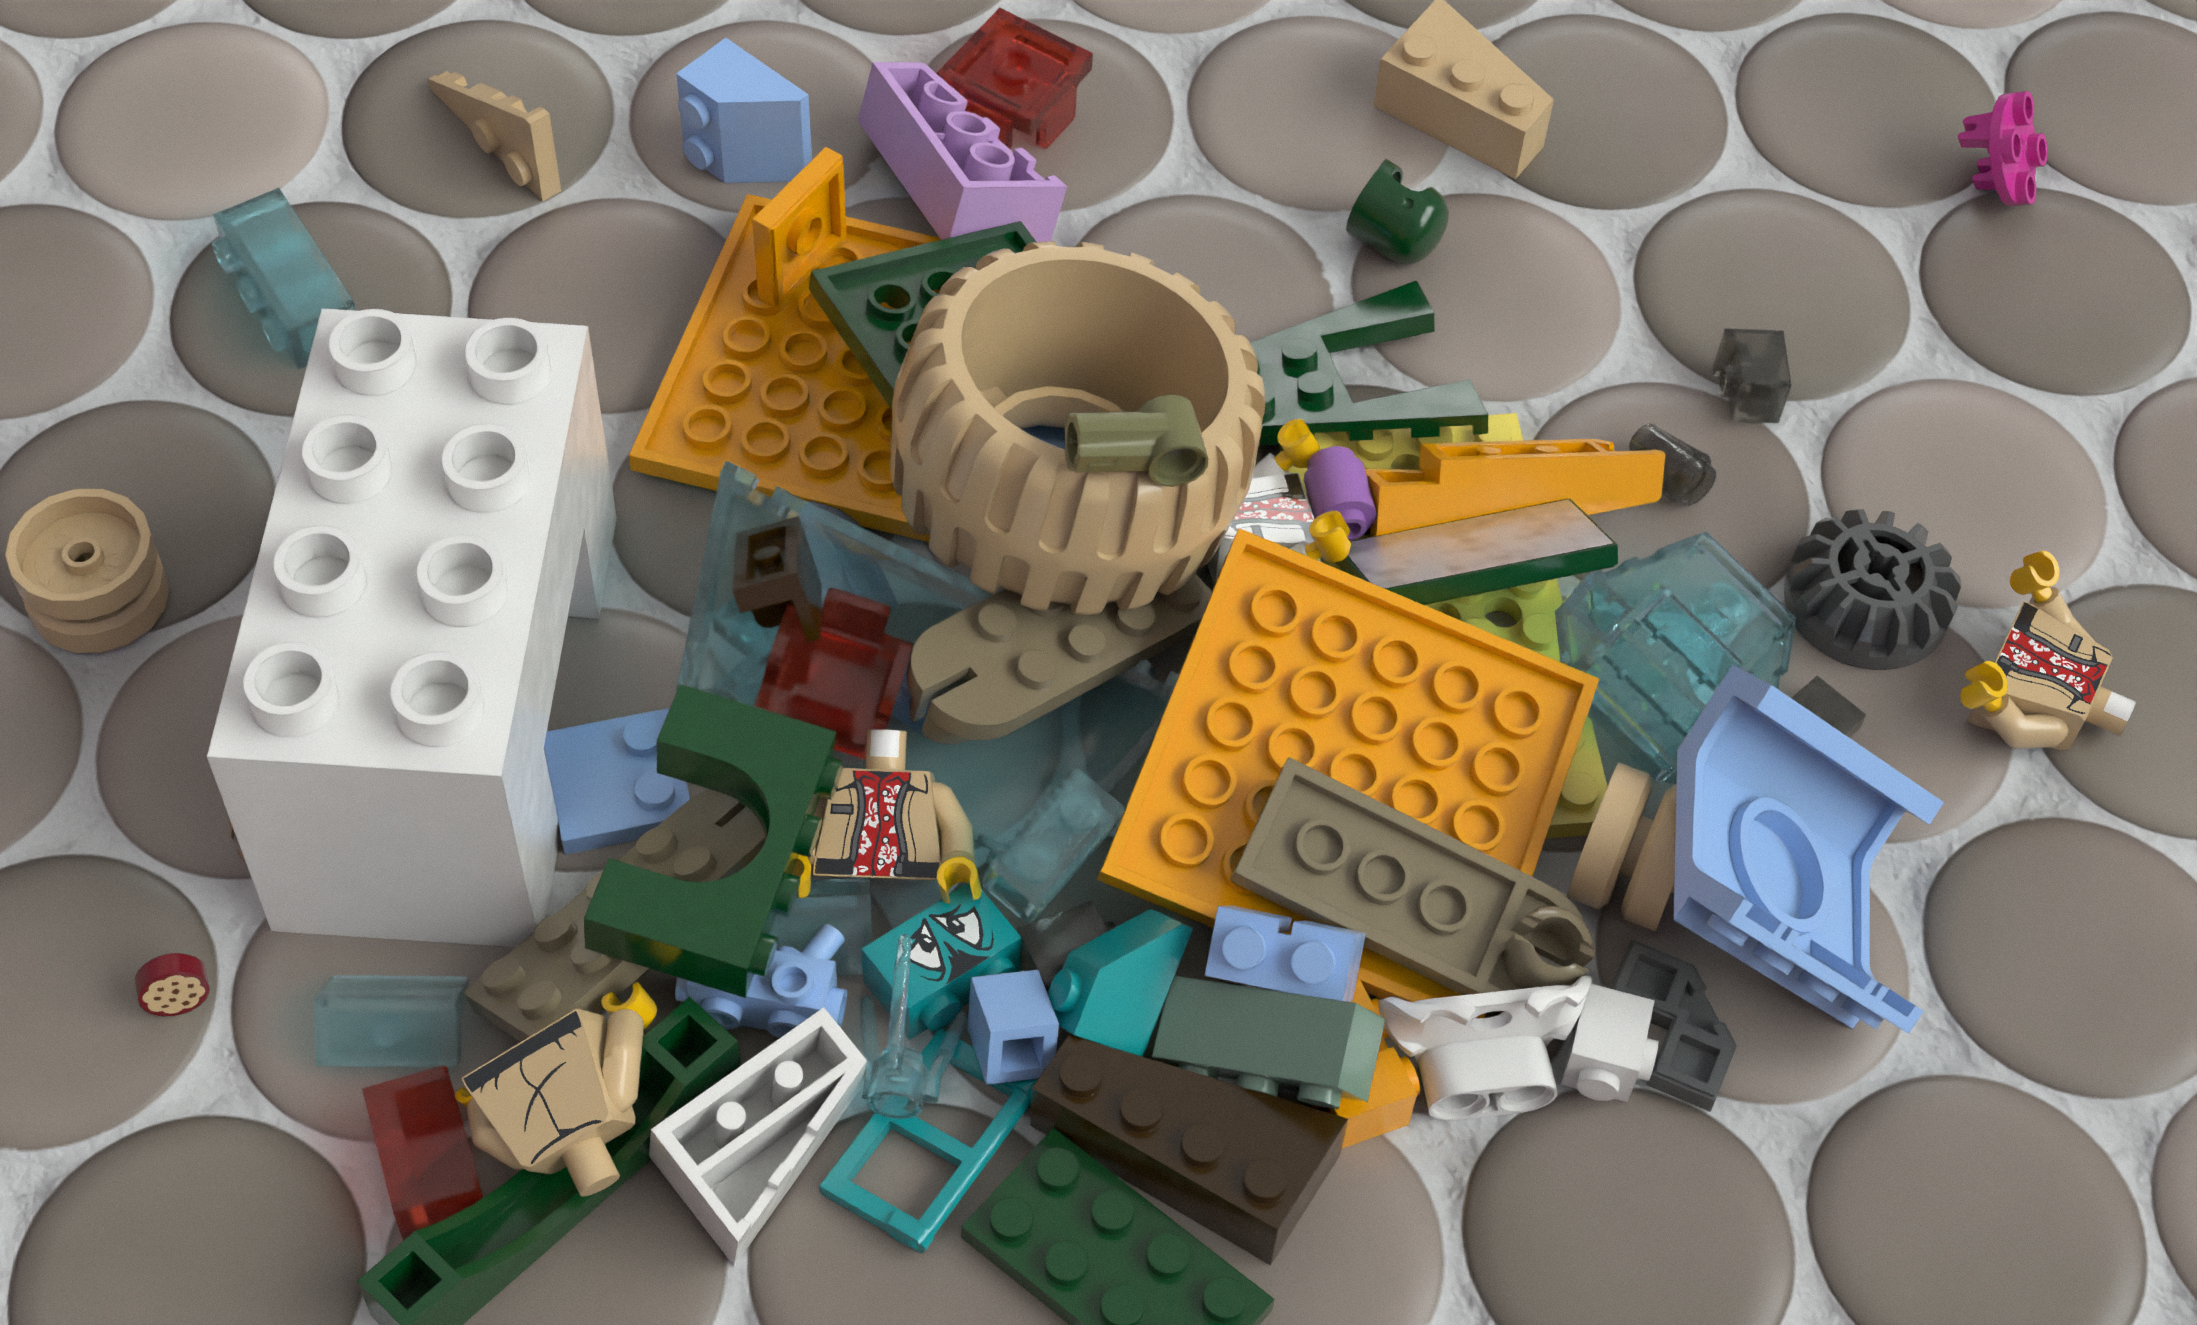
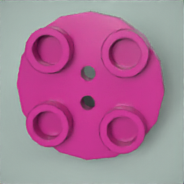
[1958,91,2048,207]

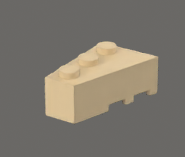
[1373,0,1554,180]

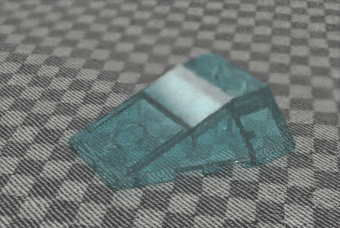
[1555,531,1796,784]

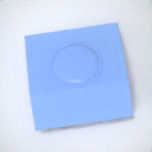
[1674,665,1944,1034]

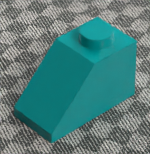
[1048,909,1193,1057]

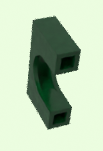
[584,684,843,998]

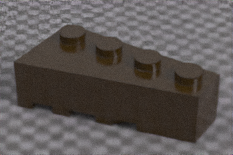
[1030,1035,1348,1265]

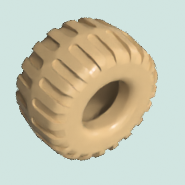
[890,241,1266,615]

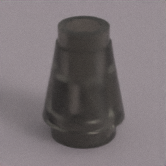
[1629,423,1716,506]

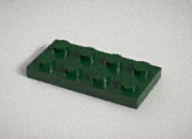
[961,1127,1275,1325]

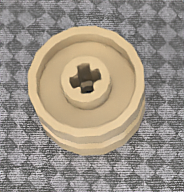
[5,489,170,653]
[1567,762,1677,932]

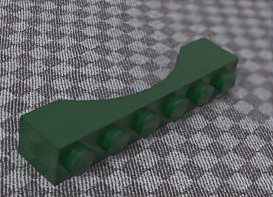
[357,997,741,1325]

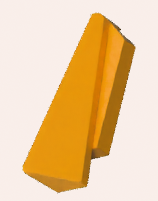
[1365,439,1665,537]

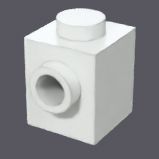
[1560,984,1659,1103]

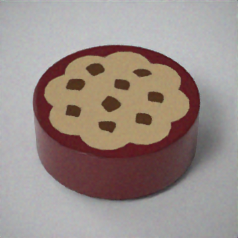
[135,953,210,1016]

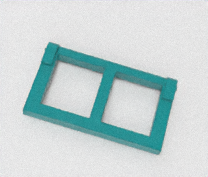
[819,1029,1037,1253]

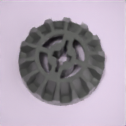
[1784,509,1961,670]

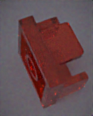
[936,7,1093,149]
[754,587,914,760]

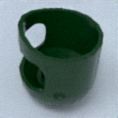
[1346,159,1449,265]

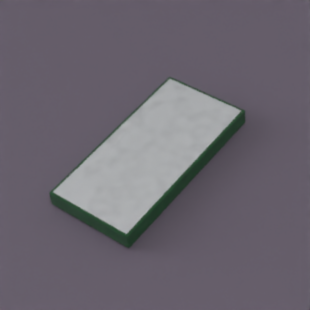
[1336,499,1618,605]

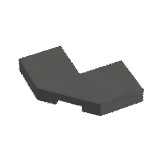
[1610,939,1737,1112]

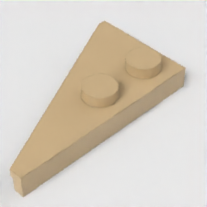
[428,71,561,202]

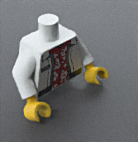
[1207,419,1351,585]

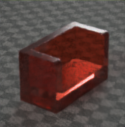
[362,1065,483,1241]

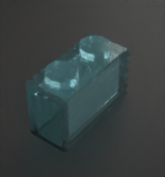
[983,769,1126,925]

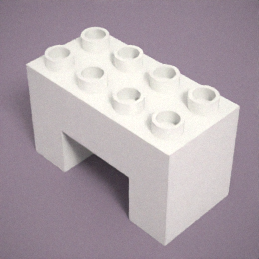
[207,308,617,947]

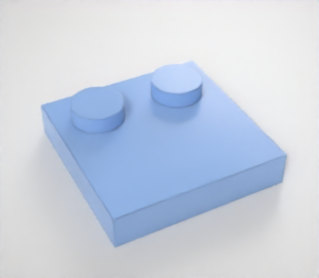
[544,708,690,855]

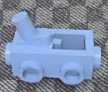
[675,924,847,1038]

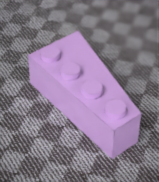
[858,62,1068,242]

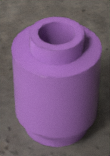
[1304,446,1377,541]

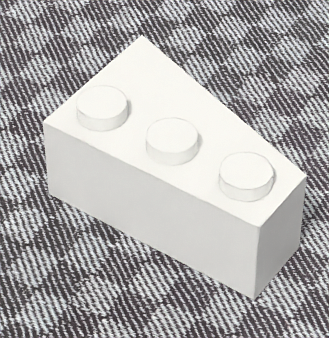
[649,1007,867,1266]

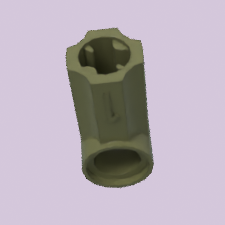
[1065,394,1209,487]

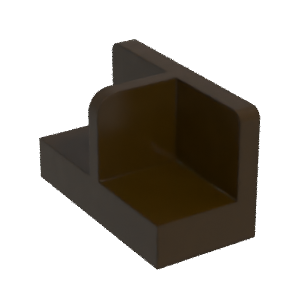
[732,516,822,643]

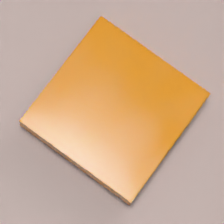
[752,147,847,308]

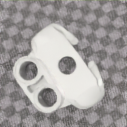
[1378,976,1592,1121]

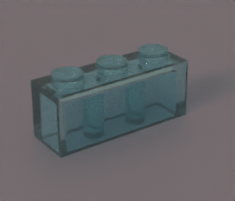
[212,188,356,370]

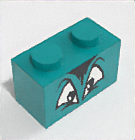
[861,883,1021,1040]

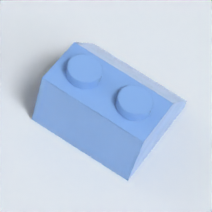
[676,37,812,183]

